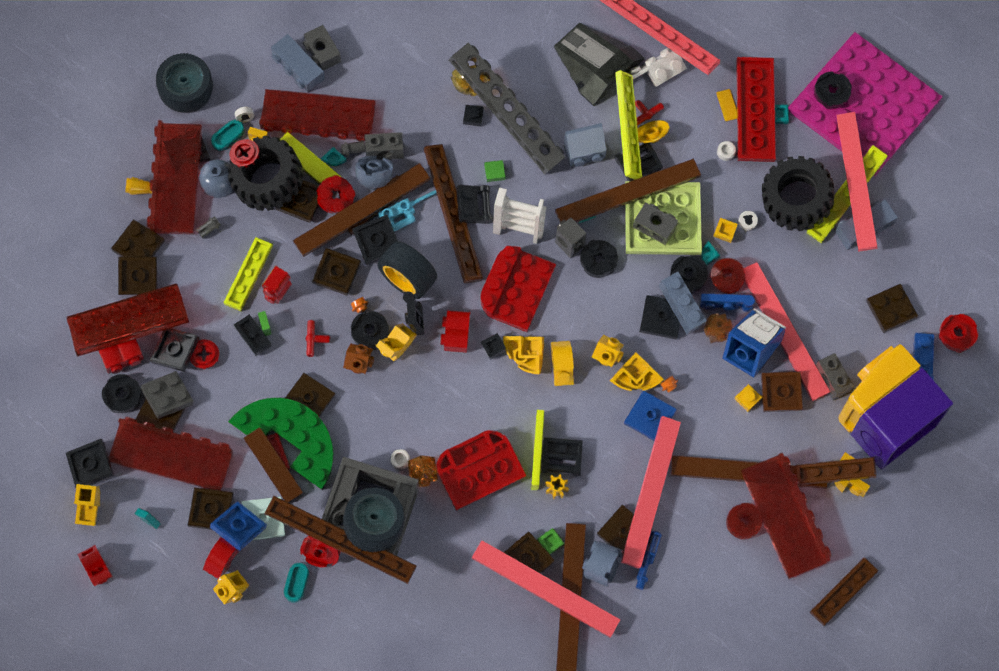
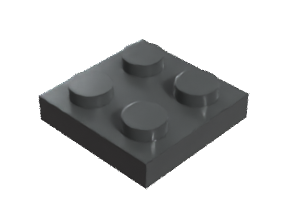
[141,371,193,419]

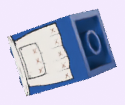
[722,308,786,378]

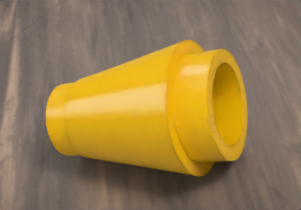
[125,177,153,195]

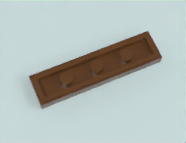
[243,427,303,503]
[796,457,877,486]
[809,557,878,626]

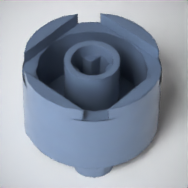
[582,541,623,587]

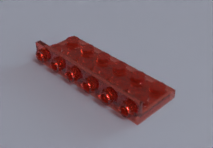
[259,89,376,141]
[147,120,202,235]
[66,283,189,357]
[109,417,233,491]
[741,452,832,580]

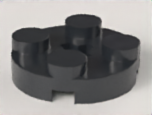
[814,71,852,109]
[580,240,618,278]
[670,255,708,294]
[351,311,389,350]
[102,374,142,413]

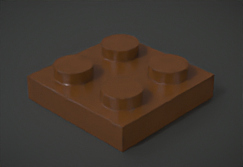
[761,372,803,412]

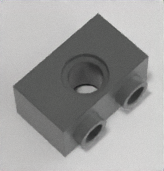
[303,25,341,70]
[365,132,404,160]
[633,202,678,246]
[555,217,586,258]
[816,353,854,401]

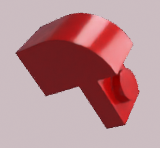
[202,537,241,579]
[77,545,112,586]

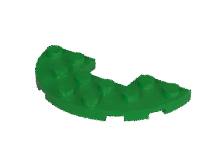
[228,398,334,490]

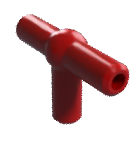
[635,100,664,126]
[305,320,330,357]

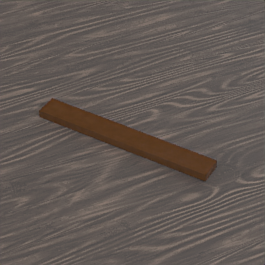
[424,144,483,283]
[555,158,701,223]
[293,163,430,257]
[671,455,827,489]
[264,496,417,584]
[556,523,586,671]

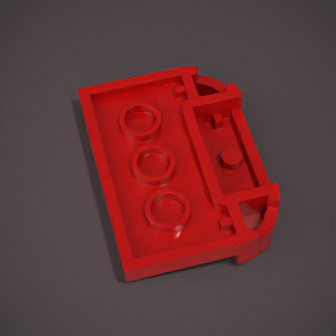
[480,246,556,332]
[436,430,526,511]

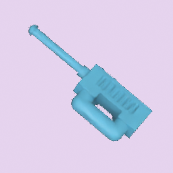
[378,190,437,232]

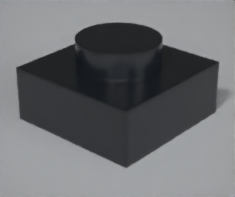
[463,105,484,127]
[481,333,507,360]

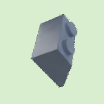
[564,123,607,167]

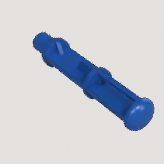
[636,531,662,590]

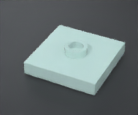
[242,497,285,540]

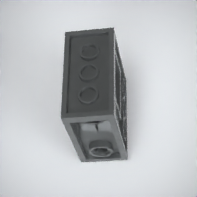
[322,457,419,556]

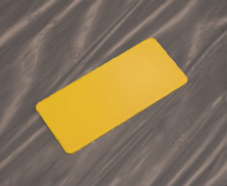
[716,89,737,121]

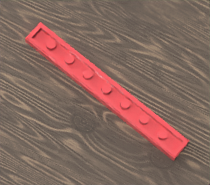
[600,0,720,75]
[836,112,878,252]
[740,262,830,402]
[621,416,681,569]
[472,540,620,638]

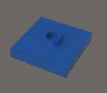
[624,390,677,441]
[210,501,267,551]

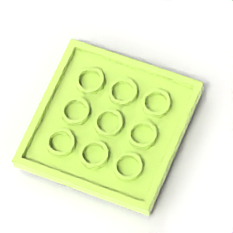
[625,181,702,255]

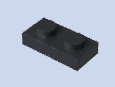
[234,314,271,356]

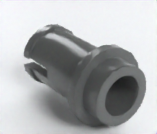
[341,140,365,157]
[196,216,221,239]

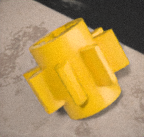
[545,474,569,499]

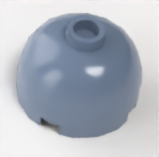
[355,156,393,190]
[198,159,233,198]

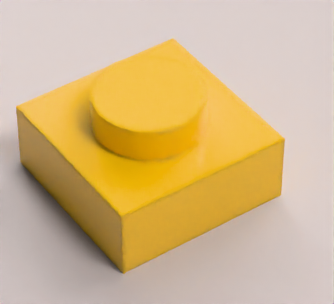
[248,127,268,141]
[713,218,738,243]
[734,384,762,412]

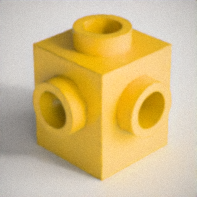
[592,334,624,367]
[213,570,249,605]

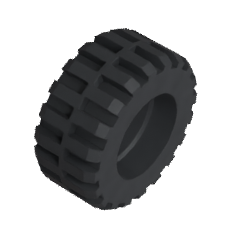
[228,136,304,211]
[762,156,835,231]

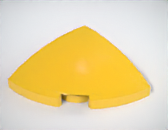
[503,336,544,375]
[609,352,664,391]

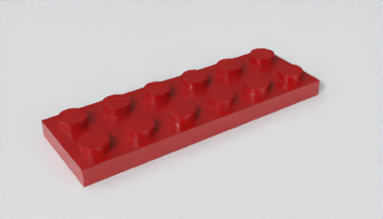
[736,57,776,162]

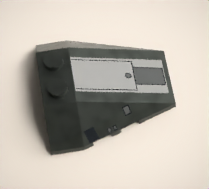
[554,23,645,106]

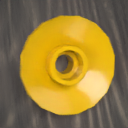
[638,120,670,143]

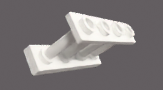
[493,188,547,244]

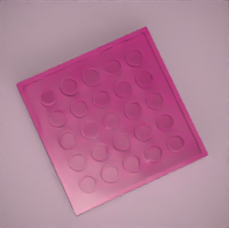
[788,32,943,176]

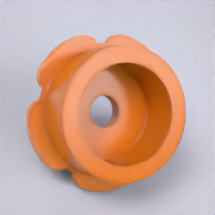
[351,297,369,314]
[660,375,678,392]

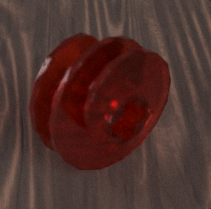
[711,258,745,294]
[726,503,763,540]

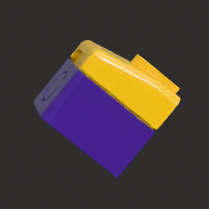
[838,344,954,470]

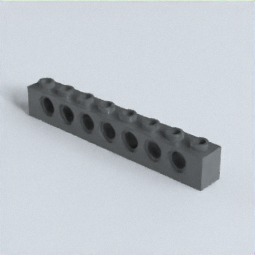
[449,42,565,174]

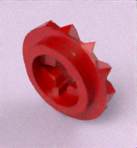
[229,139,260,168]
[190,339,220,370]

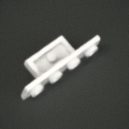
[629,40,693,87]

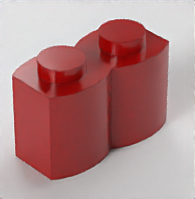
[262,266,292,304]
[440,310,470,353]
[98,335,144,374]

